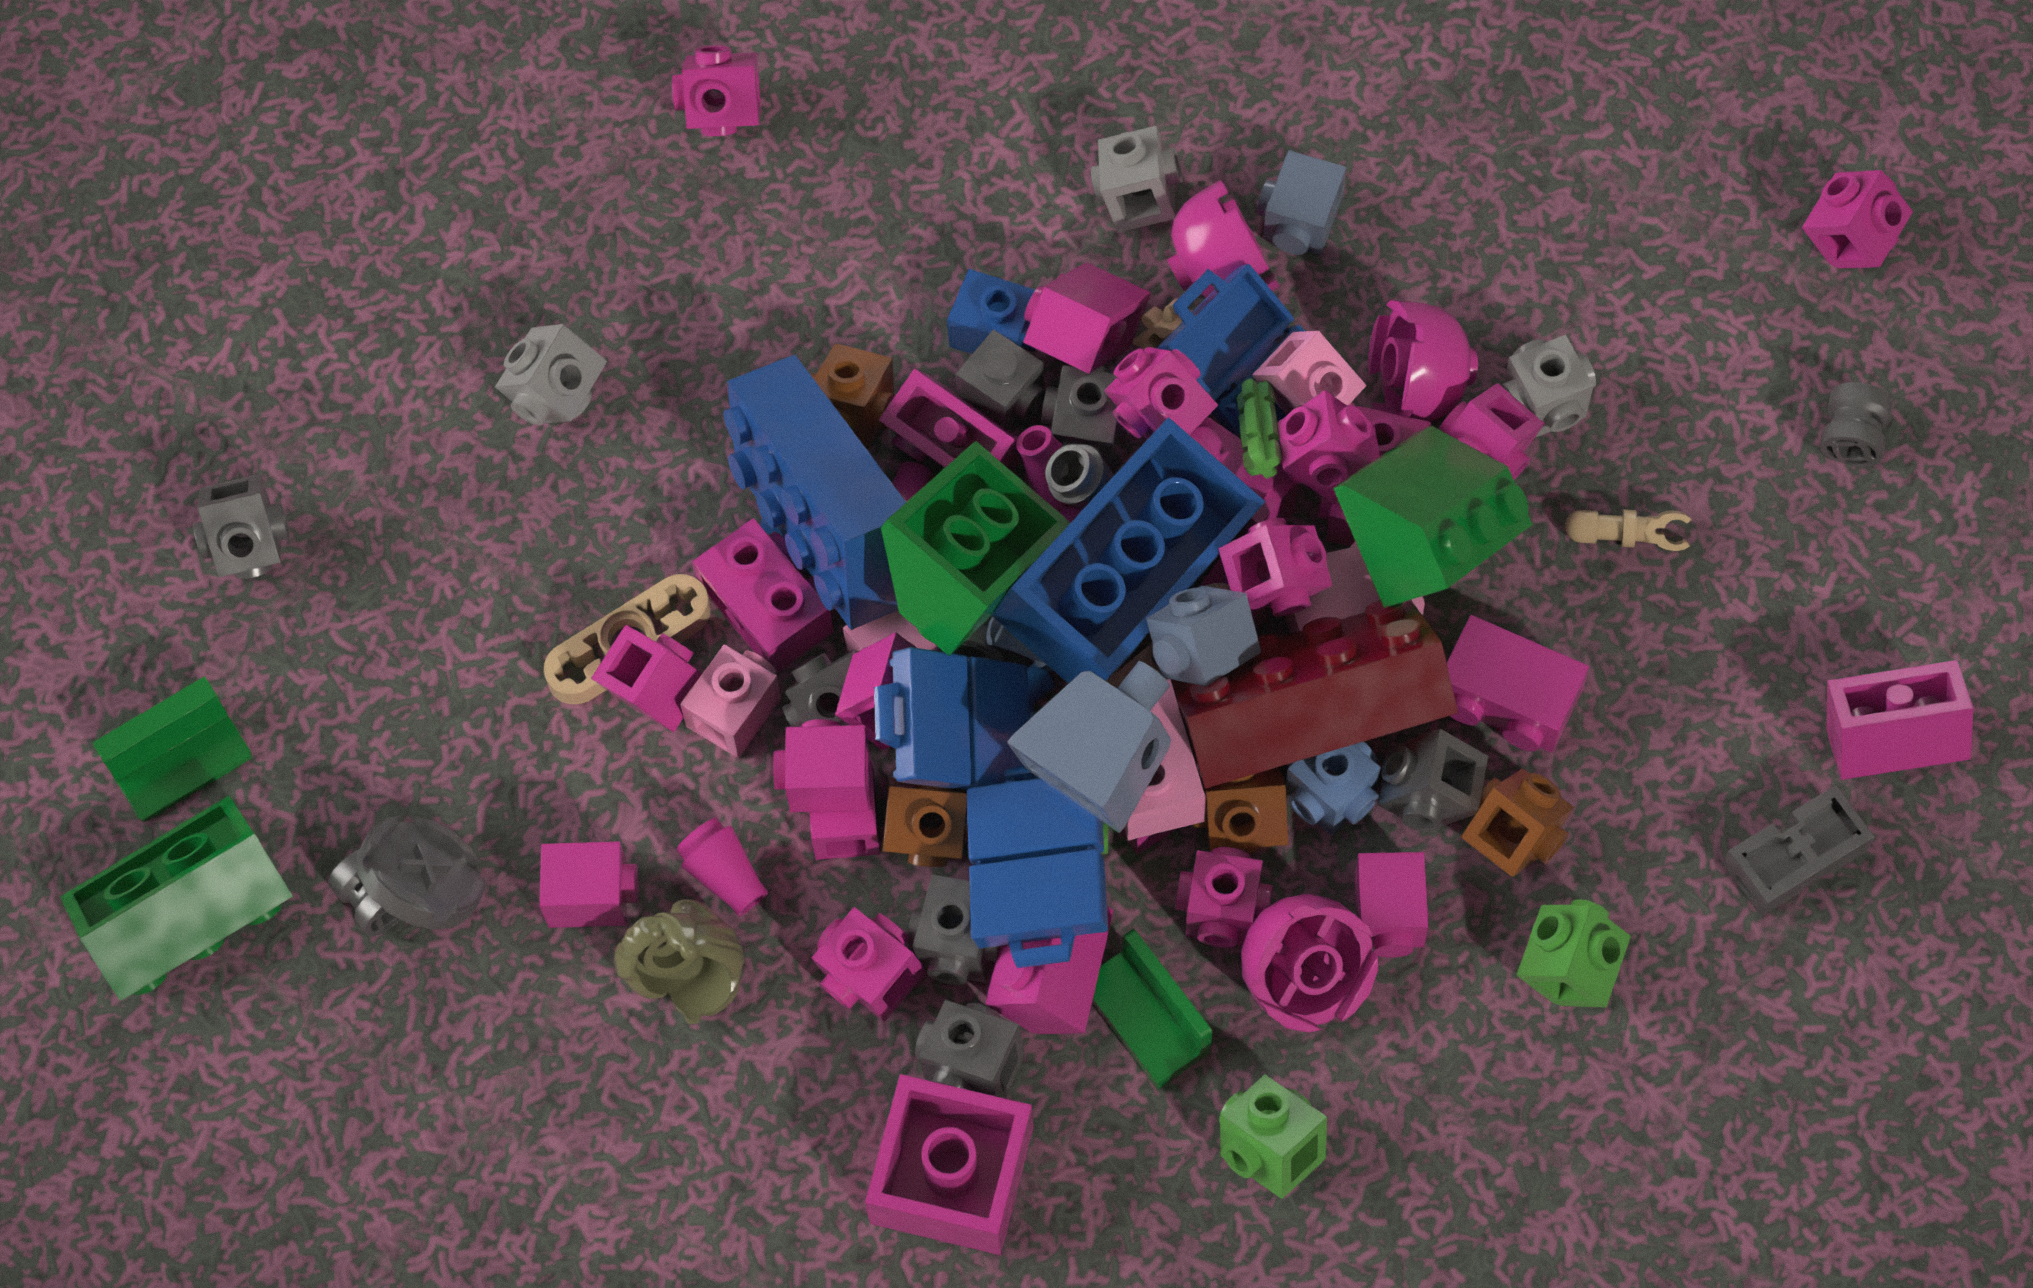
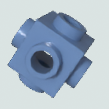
[1285,741,1381,836]

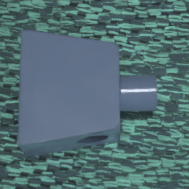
[1007,661,1171,833]

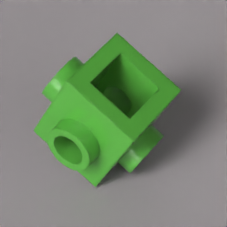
[1516,899,1631,1007]
[1219,1074,1327,1199]

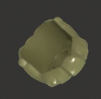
[614,899,745,1025]

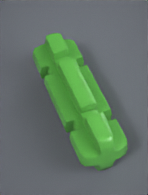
[1237,378,1282,479]

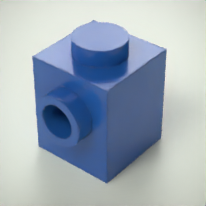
[947,269,1037,354]

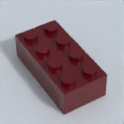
[1165,600,1458,789]

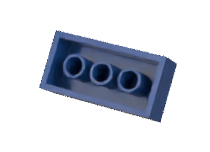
[723,354,906,630]
[991,417,1266,684]

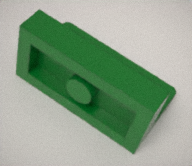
[92,676,252,822]
[1092,928,1212,1090]

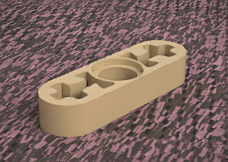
[544,574,711,704]

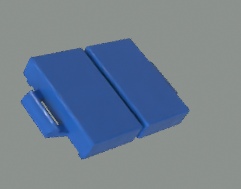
[1158,264,1305,445]
[874,647,1034,790]
[967,766,1108,968]

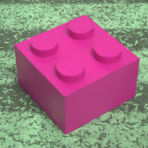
[865,1074,1034,1255]

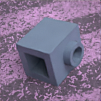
[1257,150,1346,255]
[1146,585,1261,686]

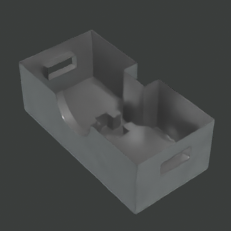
[1723,785,1875,917]

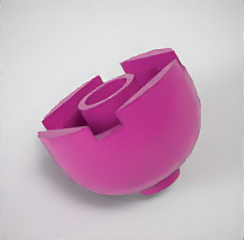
[1167,180,1280,299]
[1368,300,1478,423]
[1241,893,1378,1033]

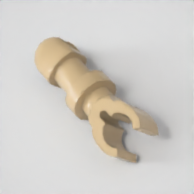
[1565,509,1692,551]

